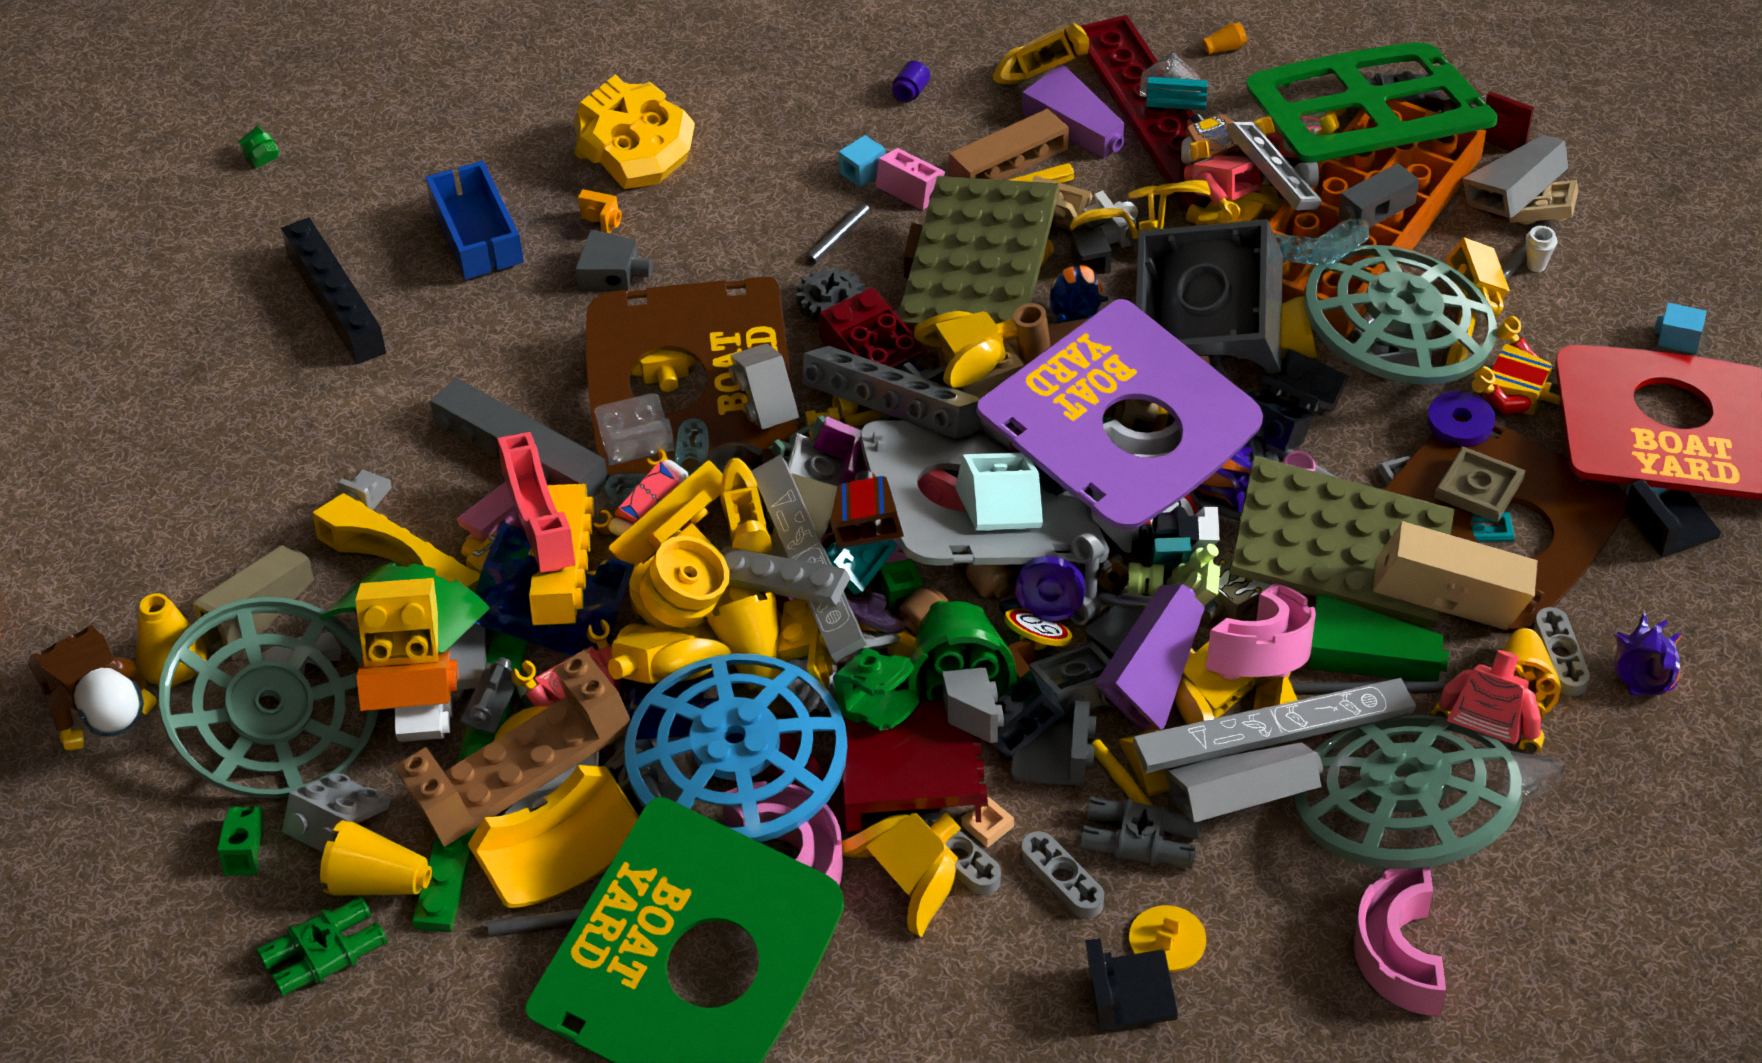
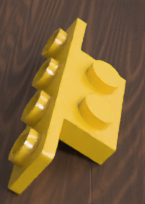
[609,460,723,572]
[777,598,833,690]

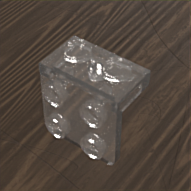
[595,393,674,466]

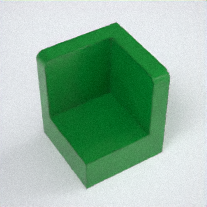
[875,558,923,616]

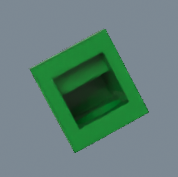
[217,806,264,876]

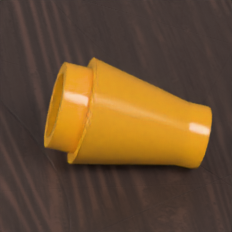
[1202,22,1247,55]

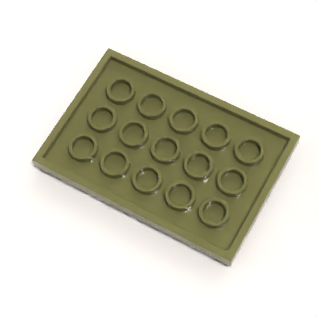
[898,176,1060,338]
[1229,455,1454,628]

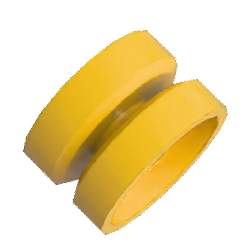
[639,536,729,628]

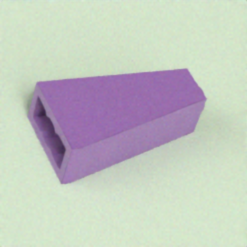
[1022,64,1124,159]
[1095,584,1205,731]

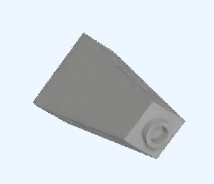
[1463,135,1569,218]
[1165,742,1323,823]

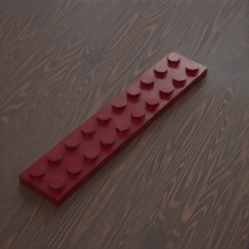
[1081,15,1211,212]

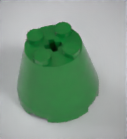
[907,601,1017,701]

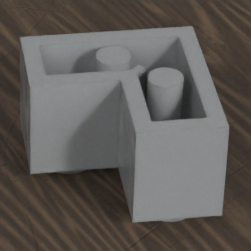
[728,343,799,429]

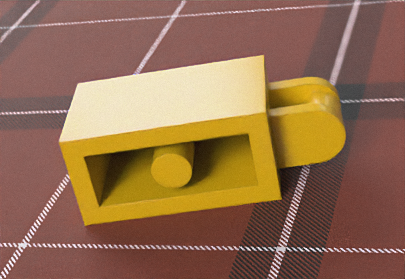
[1445,238,1510,318]

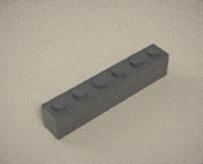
[430,378,608,497]

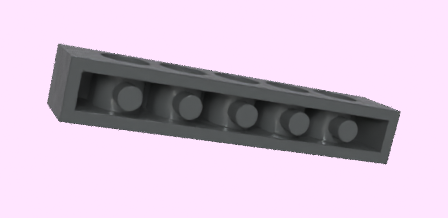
[801,346,981,439]

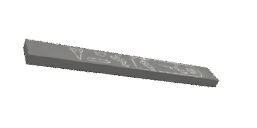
[751,454,867,662]
[1132,678,1416,773]

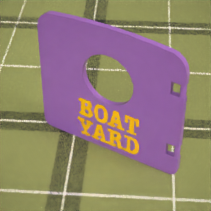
[976,299,1263,530]

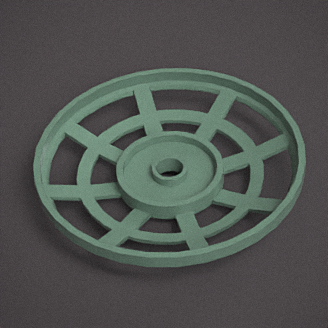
[1304,245,1497,385]
[159,597,379,798]
[1294,715,1523,869]

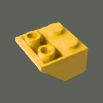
[355,578,438,667]

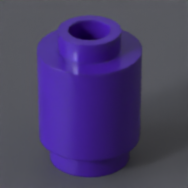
[892,60,931,103]

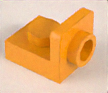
[578,189,622,233]

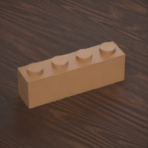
[949,108,1069,180]

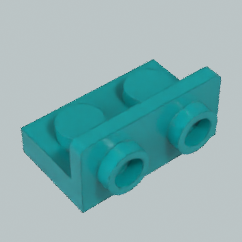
[825,539,898,595]

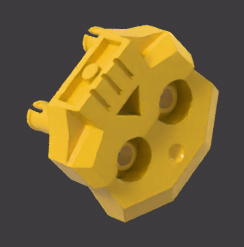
[573,74,695,189]

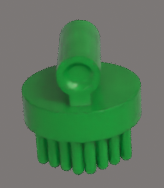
[238,125,280,168]

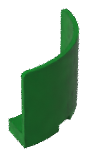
[319,563,490,655]

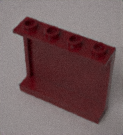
[842,699,988,832]

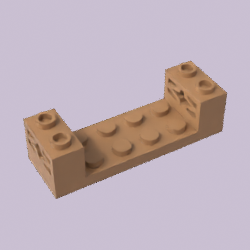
[394,650,631,847]

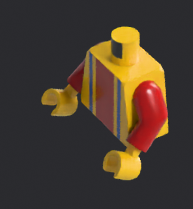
[1472,316,1560,415]

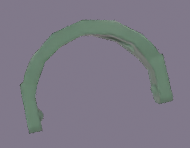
[768,415,826,462]

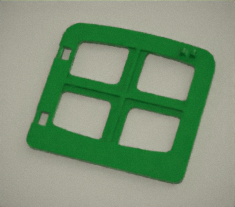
[1246,42,1498,162]

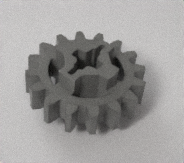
[796,266,864,321]

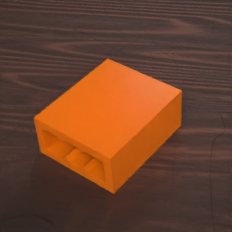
[356,649,459,711]

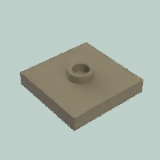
[1434,446,1526,523]

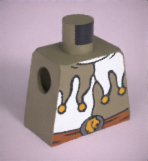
[1201,545,1271,623]

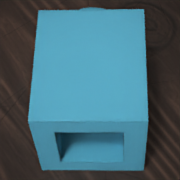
[839,135,886,187]
[1654,303,1707,354]

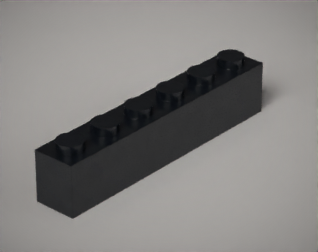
[281,217,386,365]

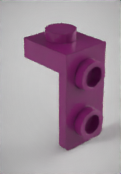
[813,417,863,486]

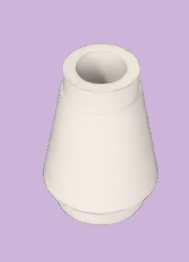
[1526,226,1557,272]

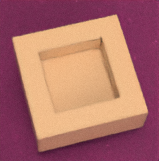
[961,797,1014,848]

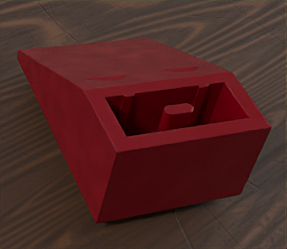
[819,287,927,369]

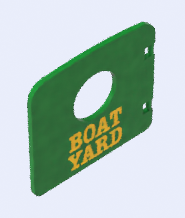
[526,797,844,1063]

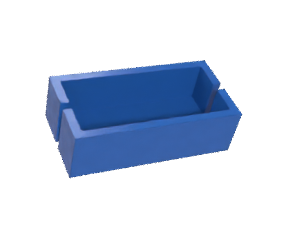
[425,160,524,280]

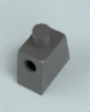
[575,230,653,291]

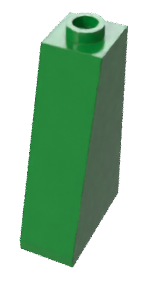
[1309,594,1449,682]

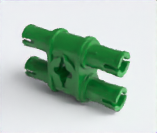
[256,896,388,997]

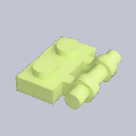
[1166,544,1220,606]

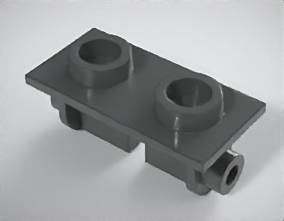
[460,657,516,735]

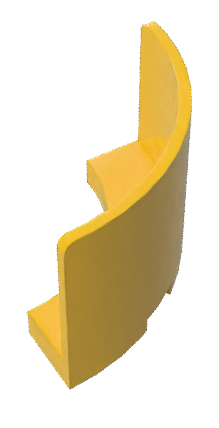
[468,765,639,908]

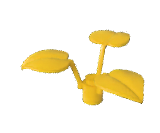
[1070,180,1210,239]

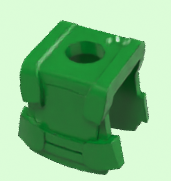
[833,648,920,731]

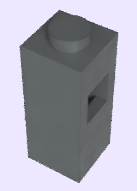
[1338,163,1419,233]

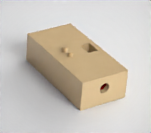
[1373,521,1538,630]

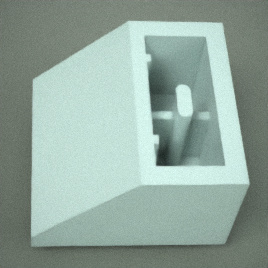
[955,453,1043,531]

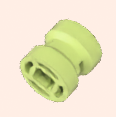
[1127,562,1164,597]

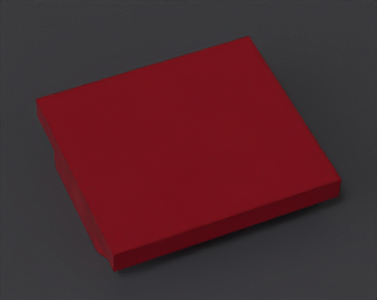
[1483,91,1534,151]

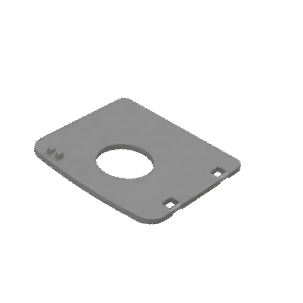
[860,420,1109,566]

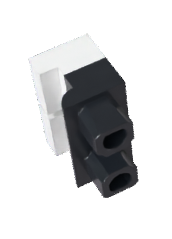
[1142,506,1220,559]

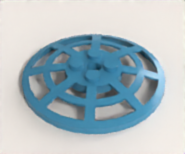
[624,653,848,842]

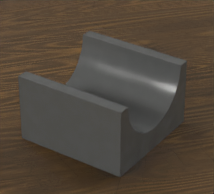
[1136,219,1283,373]

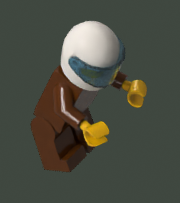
[28,625,157,750]

